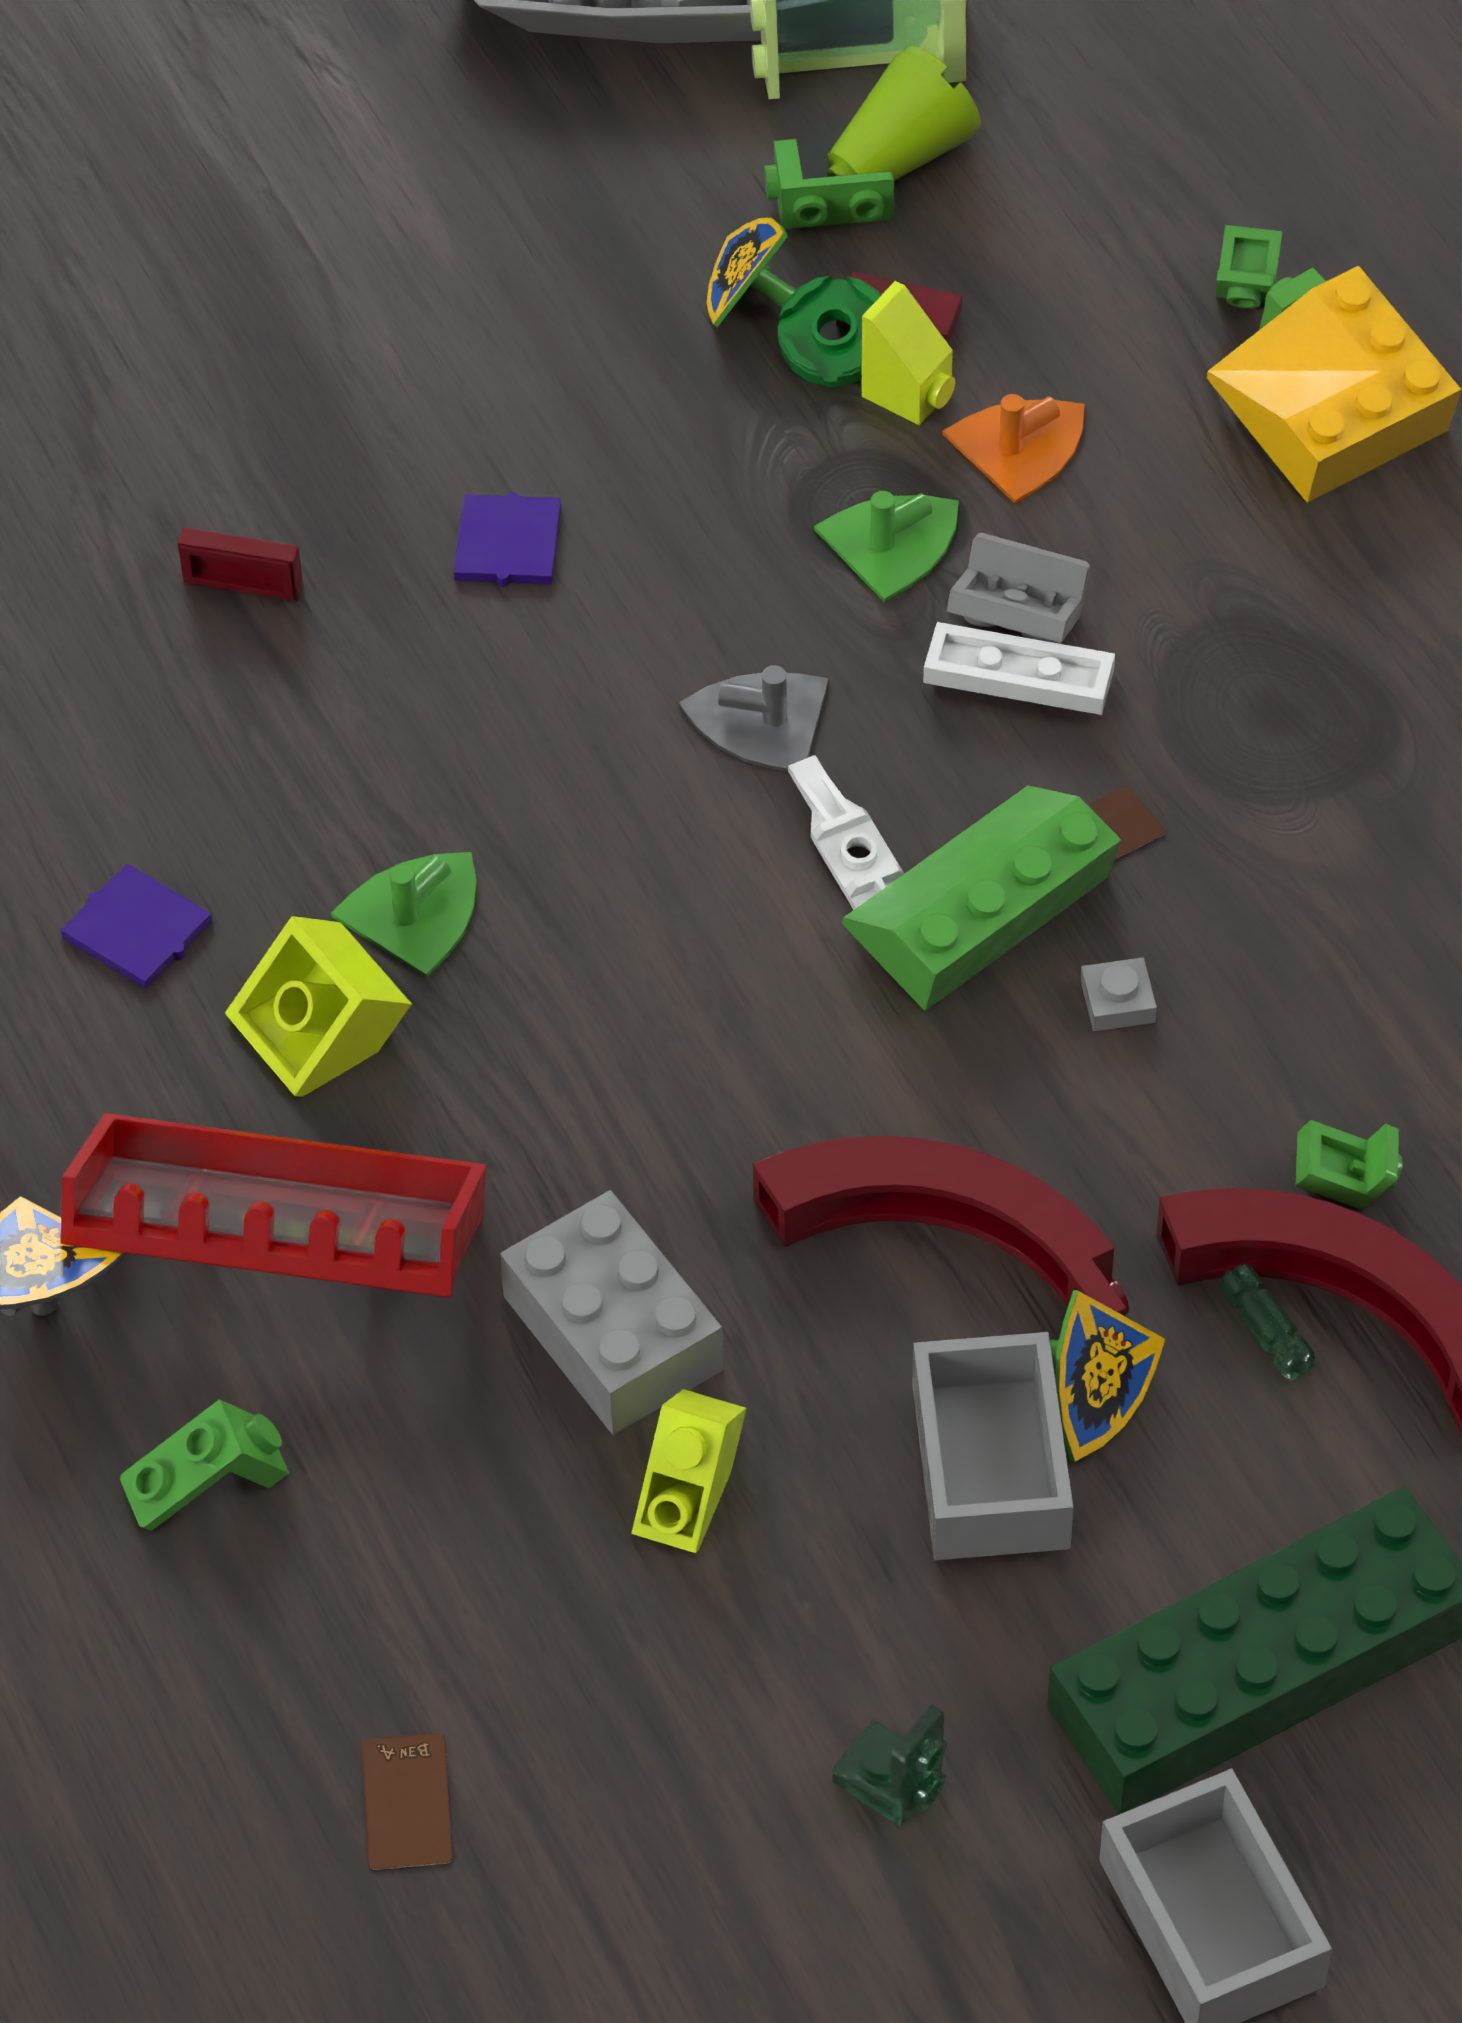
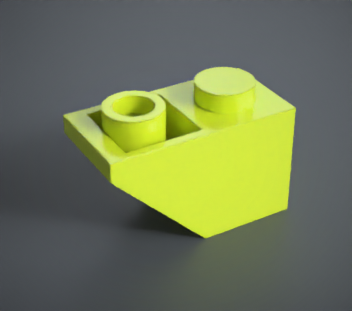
[631,1389,747,1553]

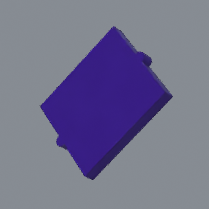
[454,492,561,587]
[61,863,212,988]

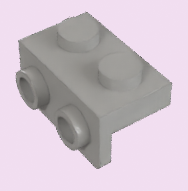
[947,533,1090,643]

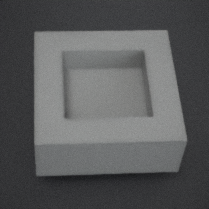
[1081,957,1157,1032]

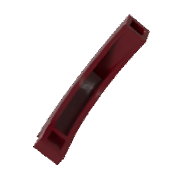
[753,1136,1129,1317]
[1156,1188,1462,1434]

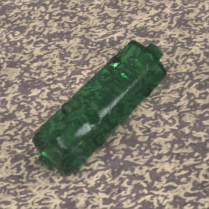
[1221,1264,1315,1380]

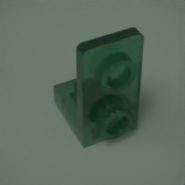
[832,1704,947,1827]

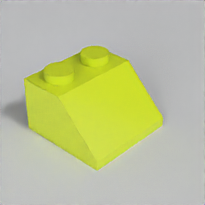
[225,916,412,1097]

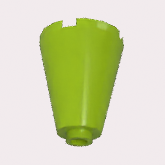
[827,45,981,181]

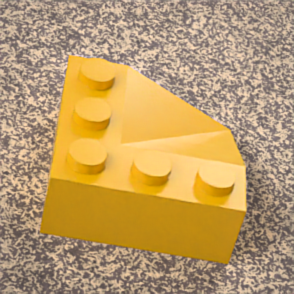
[1206,266,1462,503]

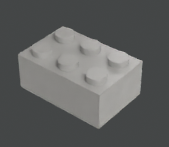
[499,1190,724,1435]
[912,1332,1074,1560]
[1099,1768,1332,2023]

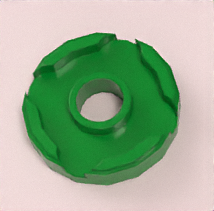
[778,276,881,387]

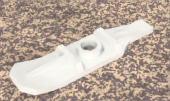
[788,755,905,910]

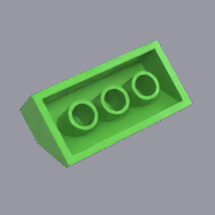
[842,785,1121,1011]

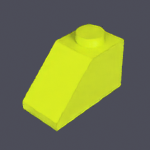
[862,281,955,426]

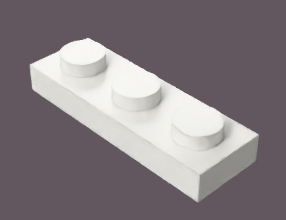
[923,622,1115,715]

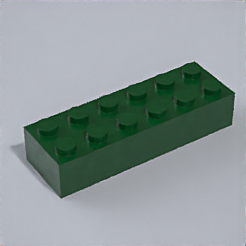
[1047,1486,1462,1814]

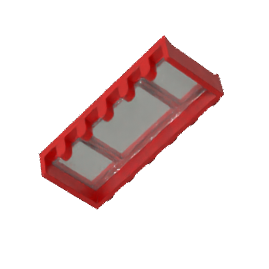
[60,1113,487,1298]

